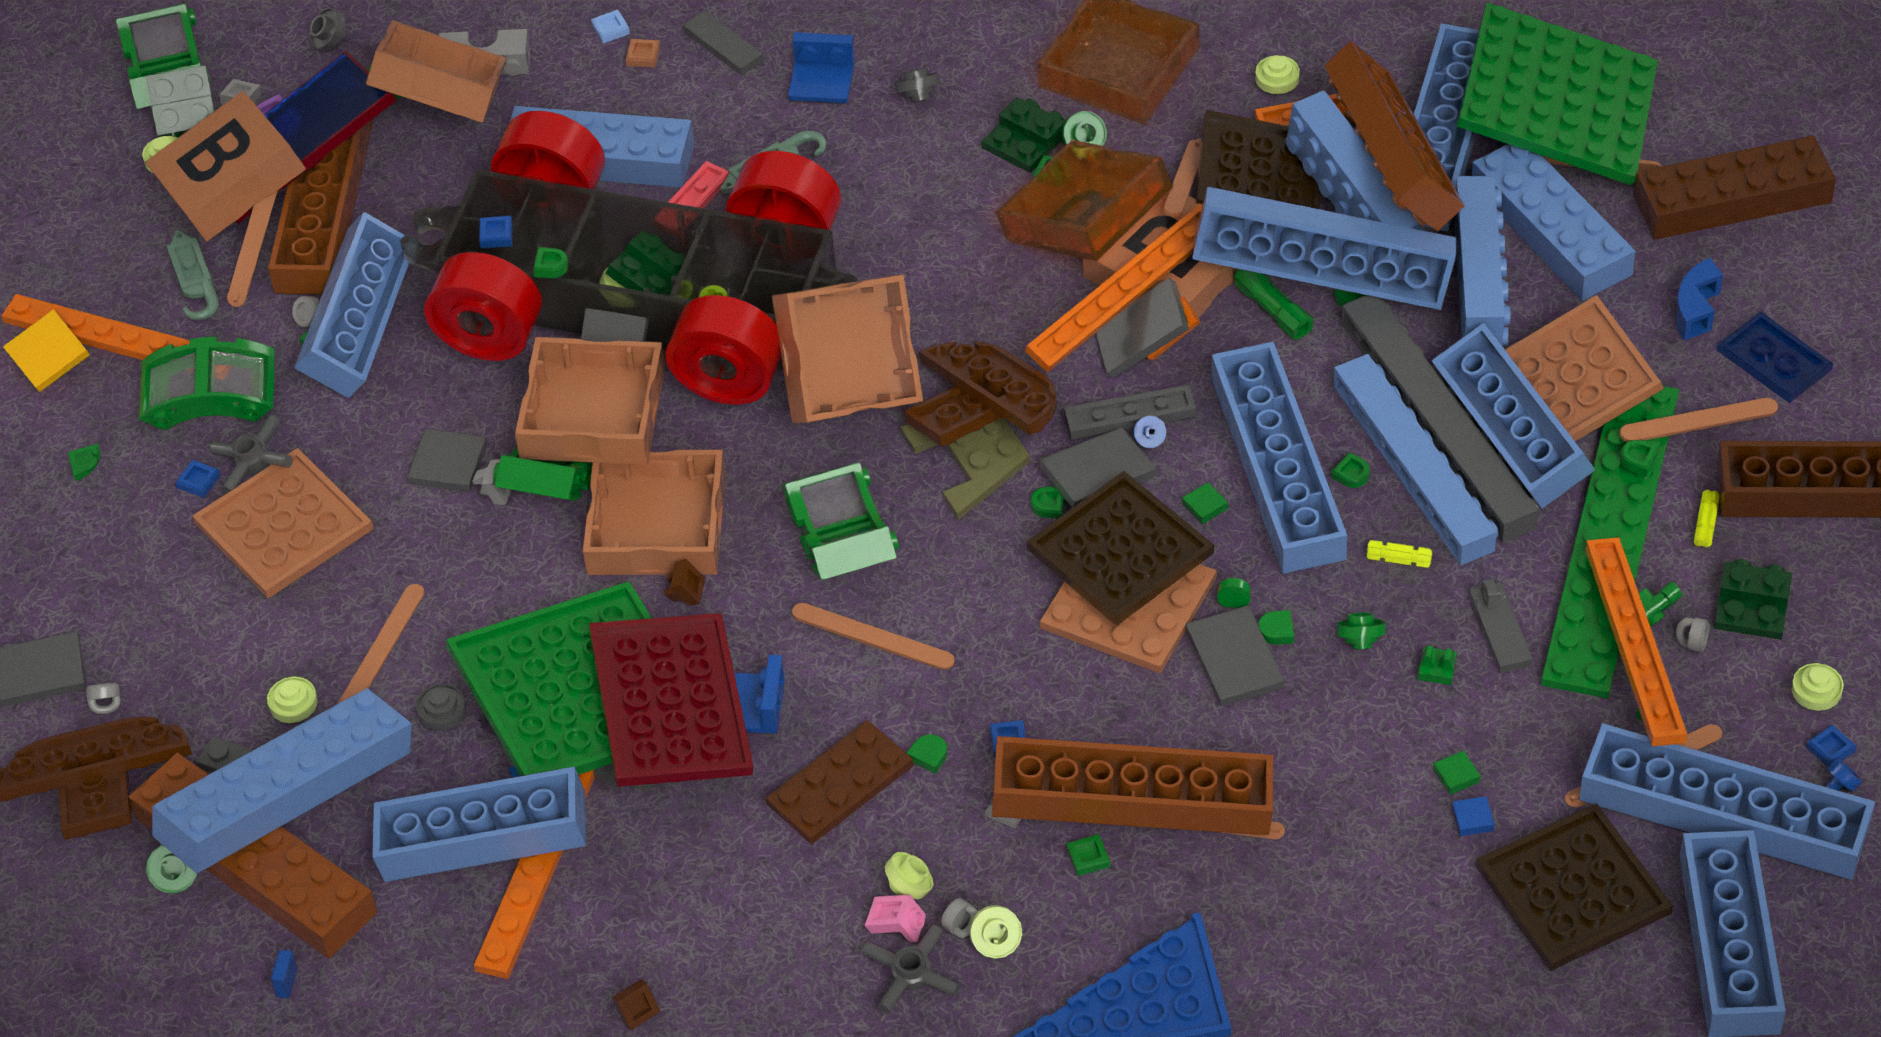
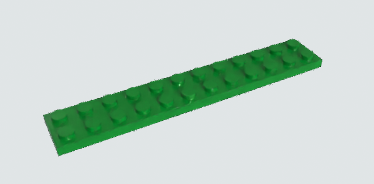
[1541,386,1679,699]

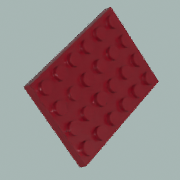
[589,613,754,787]

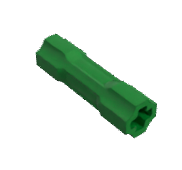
[1234,269,1314,340]

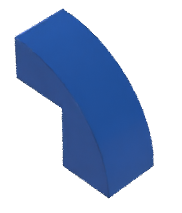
[1675,258,1723,341]

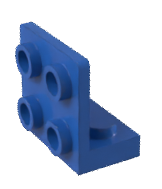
[788,32,856,103]
[734,655,785,734]

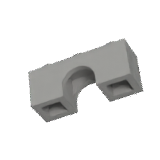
[439,29,531,76]

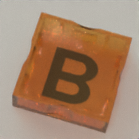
[1038,0,1200,125]
[995,140,1173,261]

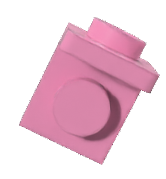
[865,895,926,943]

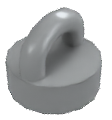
[292,296,320,327]
[1676,617,1710,653]
[85,682,121,714]
[941,898,978,938]

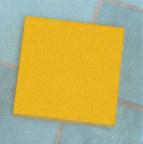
[3,309,90,392]

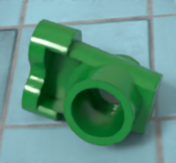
[1639,581,1682,627]

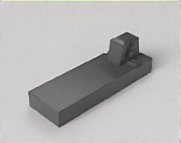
[1469,578,1533,673]

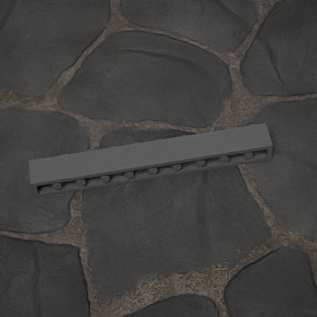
[1342,295,1540,544]

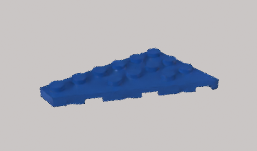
[1014,913,1232,1037]

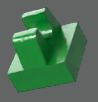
[1418,646,1457,685]

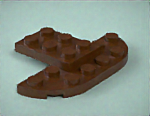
[904,341,1057,447]
[0,717,192,840]

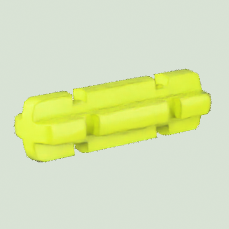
[1694,489,1720,548]
[1367,540,1432,568]

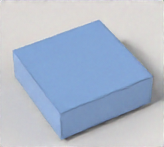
[591,10,630,43]

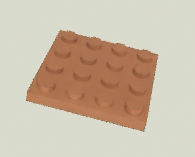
[1505,295,1663,441]
[192,448,374,599]
[1040,564,1217,674]

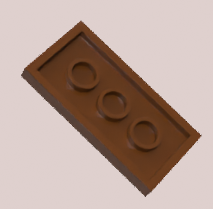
[766,720,914,845]

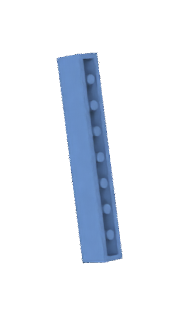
[1334,354,1498,566]

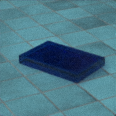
[1717,311,1834,403]

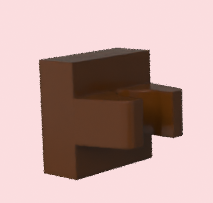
[664,559,705,606]
[612,979,660,1030]

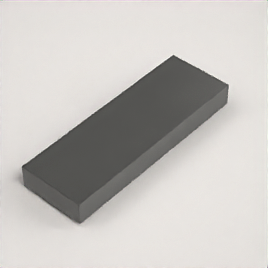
[683,10,764,76]

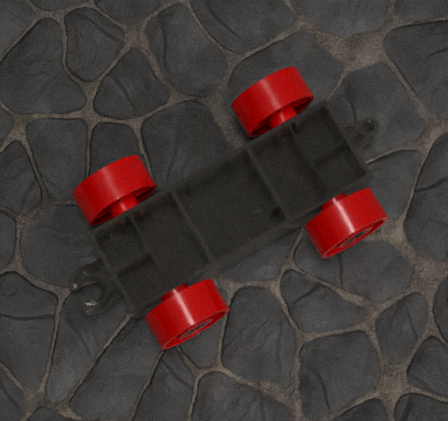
[400,111,858,405]

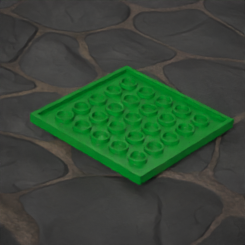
[1457,2,1658,185]
[446,581,652,776]

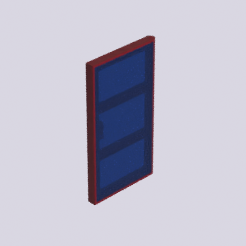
[236,51,397,224]

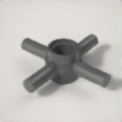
[210,414,293,494]
[862,925,960,1014]

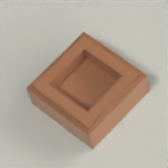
[626,39,661,68]

